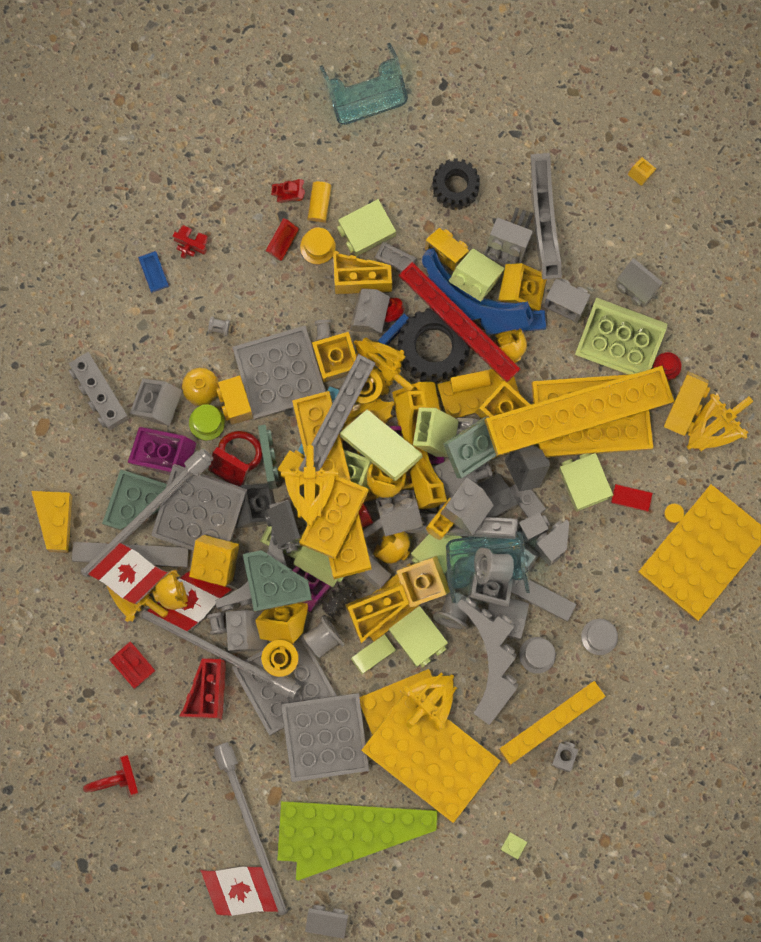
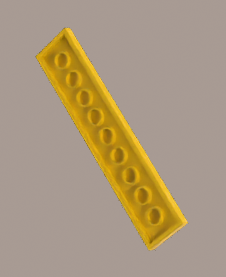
[485,366,674,456]
[292,391,372,579]

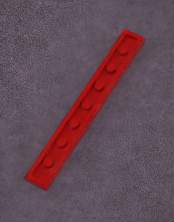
[399,262,520,383]

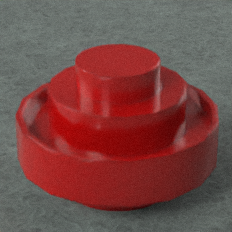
[384,297,405,322]
[653,352,682,381]

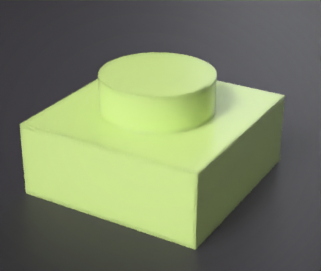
[500,832,527,859]

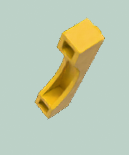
[395,390,447,509]
[498,681,606,766]

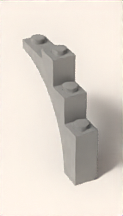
[530,153,562,279]
[215,500,301,611]
[457,596,518,725]

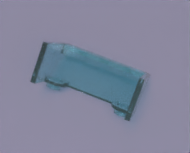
[319,43,408,125]
[446,531,530,603]

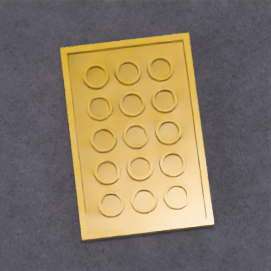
[531,374,653,457]
[638,484,761,622]
[361,695,501,823]

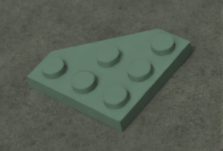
[102,469,167,530]
[243,550,312,612]

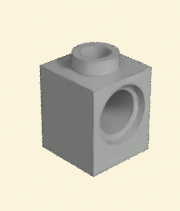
[551,741,579,772]

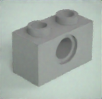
[517,512,550,544]

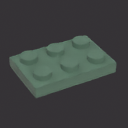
[443,417,496,478]
[258,425,280,489]

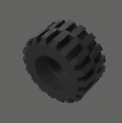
[432,158,480,210]

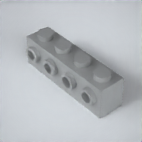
[68,352,129,431]

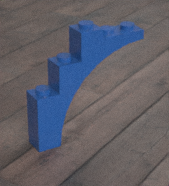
[422,248,534,335]

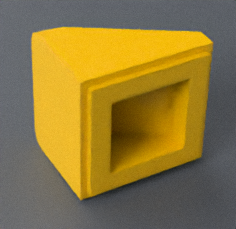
[628,157,656,186]

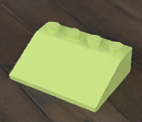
[575,298,668,374]

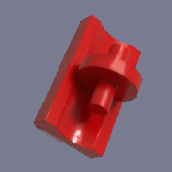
[271,179,305,203]
[172,225,208,259]

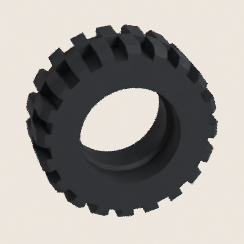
[398,308,470,384]

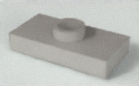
[374,242,417,272]
[510,484,546,517]

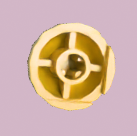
[493,328,527,363]
[182,367,220,406]
[367,463,406,498]
[373,531,410,564]
[153,570,188,610]

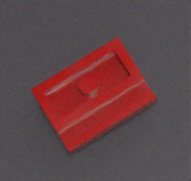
[109,641,156,689]

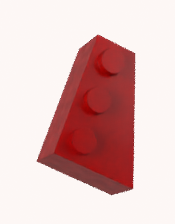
[179,658,226,720]

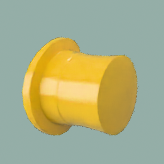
[300,227,336,265]
[355,370,383,404]
[261,640,299,677]

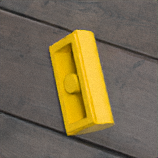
[307,181,331,223]
[450,370,491,393]
[426,498,454,540]

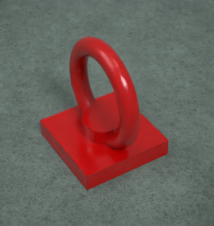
[208,431,263,487]
[83,755,138,798]

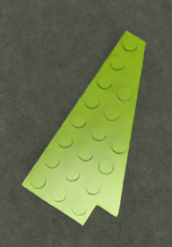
[277,801,437,881]

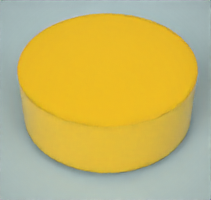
[664,503,684,523]

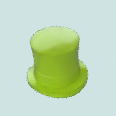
[189,404,225,441]

